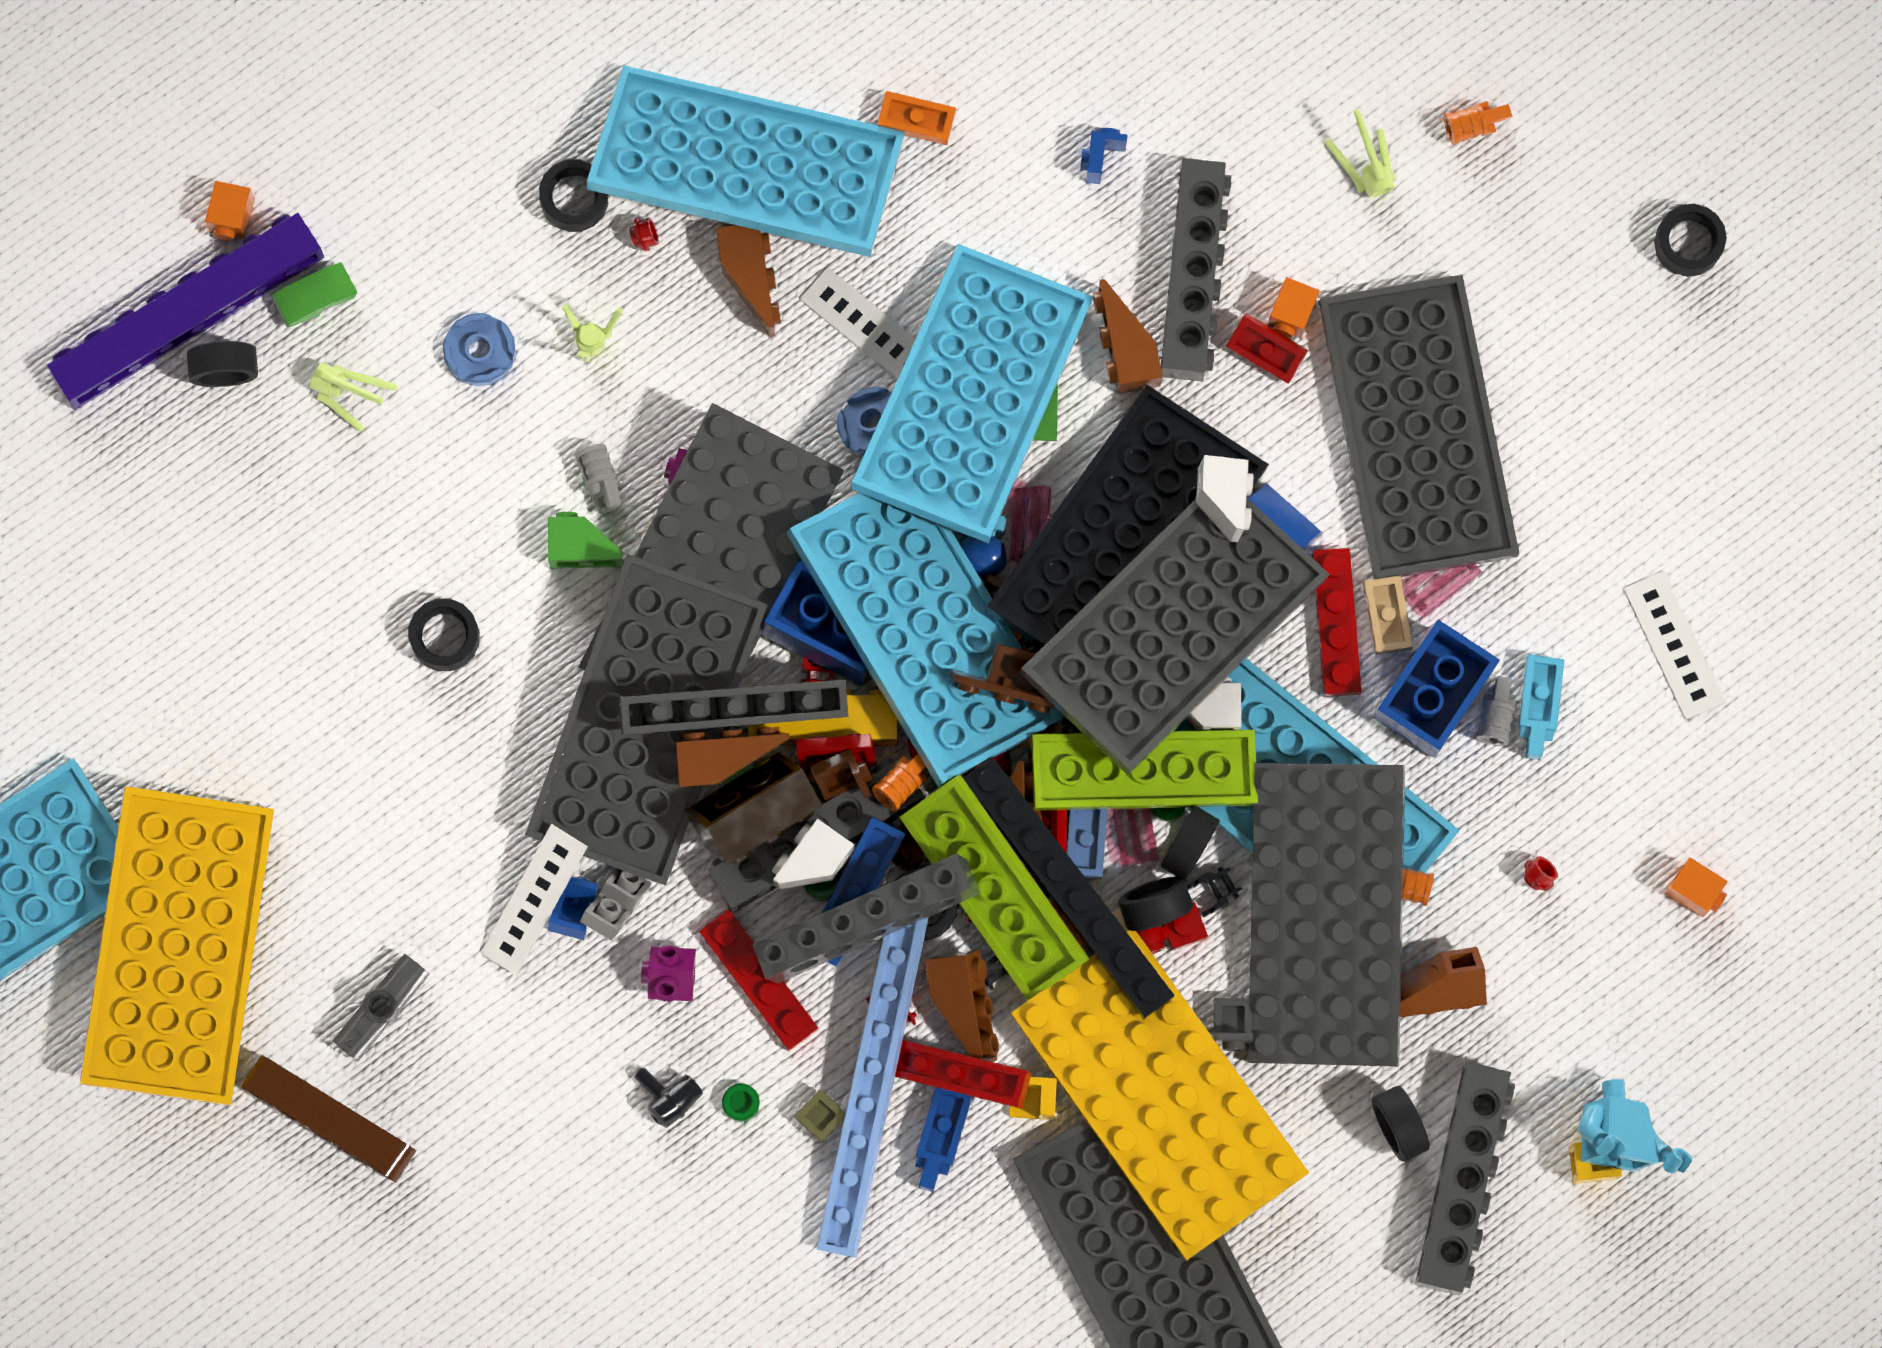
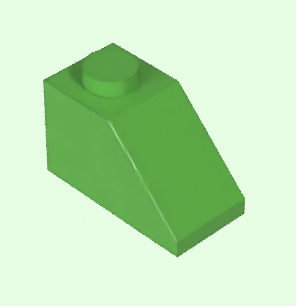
[548,511,624,569]

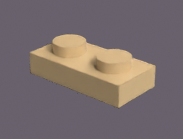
[1363,575,1413,655]

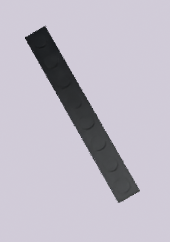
[963,756,1175,1020]

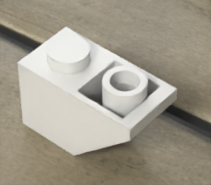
[1196,455,1253,542]
[1186,678,1241,731]
[772,819,854,889]

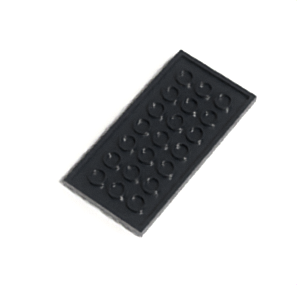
[985,385,1269,649]

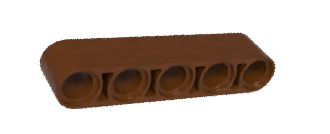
[241,1054,417,1183]

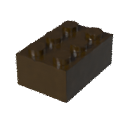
[685,752,822,865]

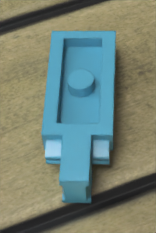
[1518,654,1565,760]

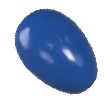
[958,536,1006,579]

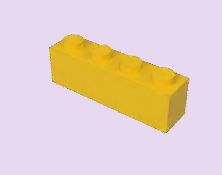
[748,689,897,746]

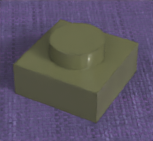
[794,1089,846,1143]

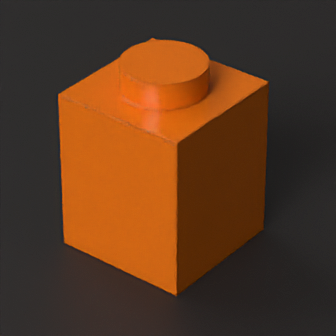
[205,181,255,241]
[1267,277,1320,339]
[1665,857,1728,918]

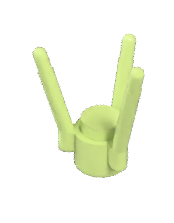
[1325,109,1396,198]
[562,304,623,362]
[310,362,397,432]

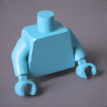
[1578,1079,1693,1173]

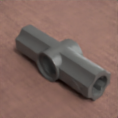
[332,953,430,1062]

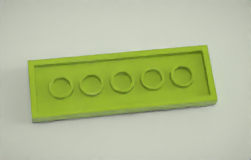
[1031,730,1258,811]
[900,774,1089,1001]

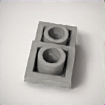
[580,868,652,941]

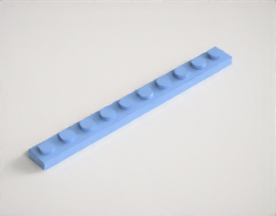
[817,917,929,1258]

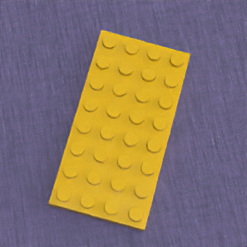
[79,786,274,1106]
[1010,930,1310,1261]

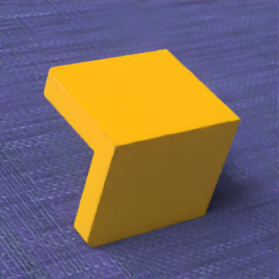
[1009,1077,1057,1120]
[1568,1142,1623,1184]

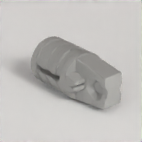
[574,444,622,514]
[1476,676,1517,746]

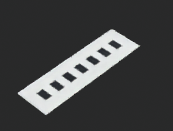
[800,267,915,380]
[1624,571,1726,720]
[481,824,588,976]

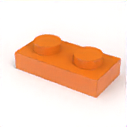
[877,91,956,145]

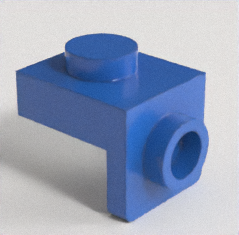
[1080,127,1128,184]
[548,877,598,940]

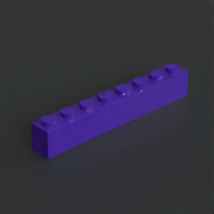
[47,212,325,410]

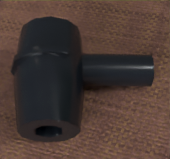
[634,1068,703,1128]

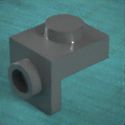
[1213,998,1253,1052]

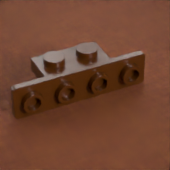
[949,643,1066,718]

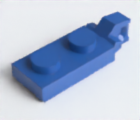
[915,1088,973,1193]

